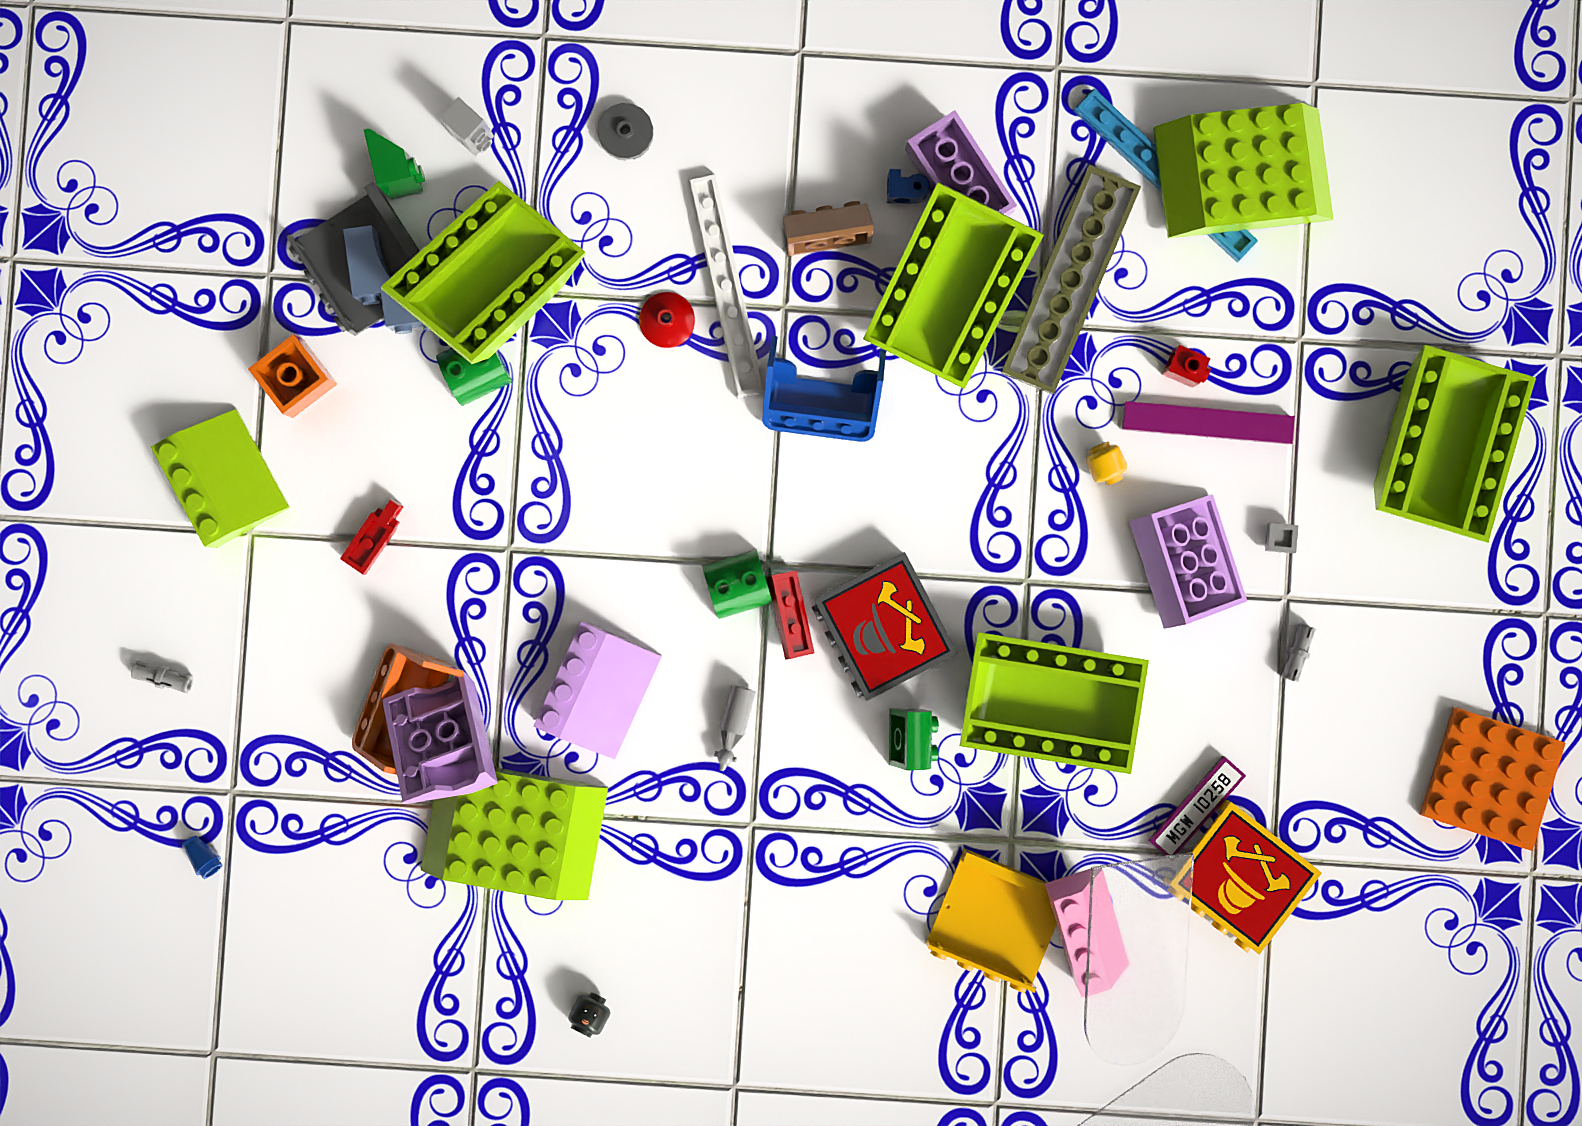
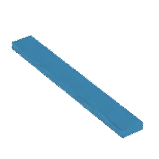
[1073,88,1259,263]

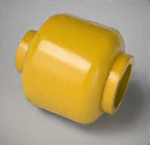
[1085,441,1127,486]

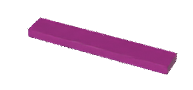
[1122,401,1295,445]

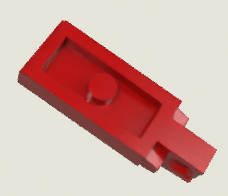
[340,500,404,575]

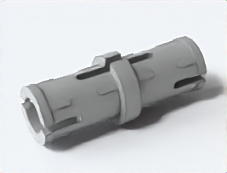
[1281,623,1317,683]
[131,661,194,694]

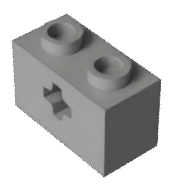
[439,96,494,157]

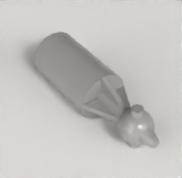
[714,685,756,771]

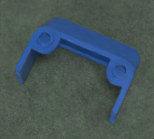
[762,335,886,442]

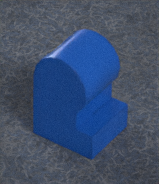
[886,169,930,204]

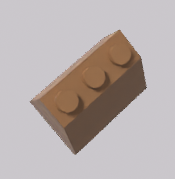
[783,201,874,256]

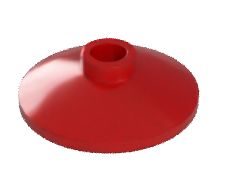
[639,292,695,348]

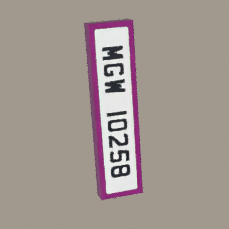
[1148,756,1246,860]

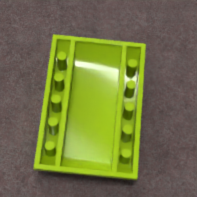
[1153,103,1334,239]
[381,181,586,364]
[863,182,1044,389]
[1373,345,1536,543]
[959,632,1149,774]
[421,767,608,900]

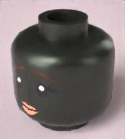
[568,992,611,1038]

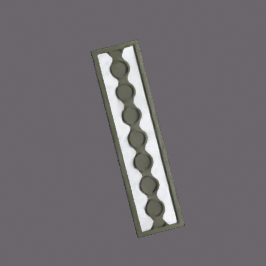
[1001,164,1141,395]

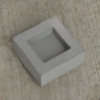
[1265,523,1299,554]

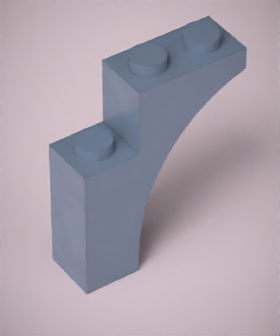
[343,225,430,334]

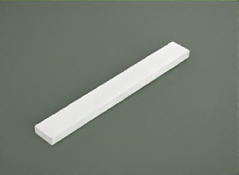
[688,173,765,399]

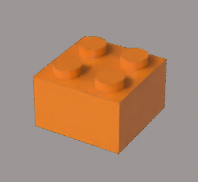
[248,334,337,418]

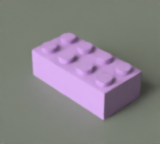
[905,110,1017,216]

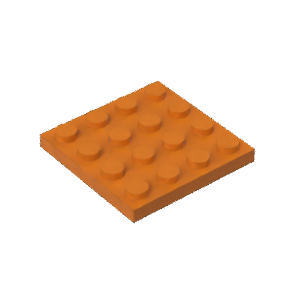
[1419,707,1566,851]

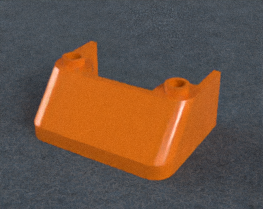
[352,643,464,775]

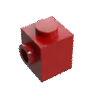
[1162,345,1211,388]

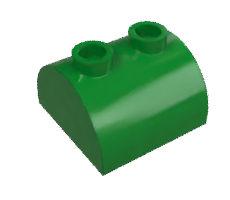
[436,348,513,406]
[702,549,773,619]
[889,708,939,771]

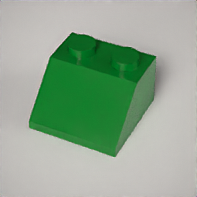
[363,128,425,200]

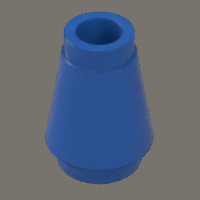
[182,835,223,879]

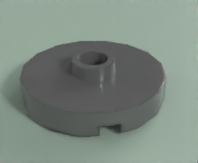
[598,103,654,161]

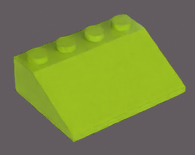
[150,409,291,548]

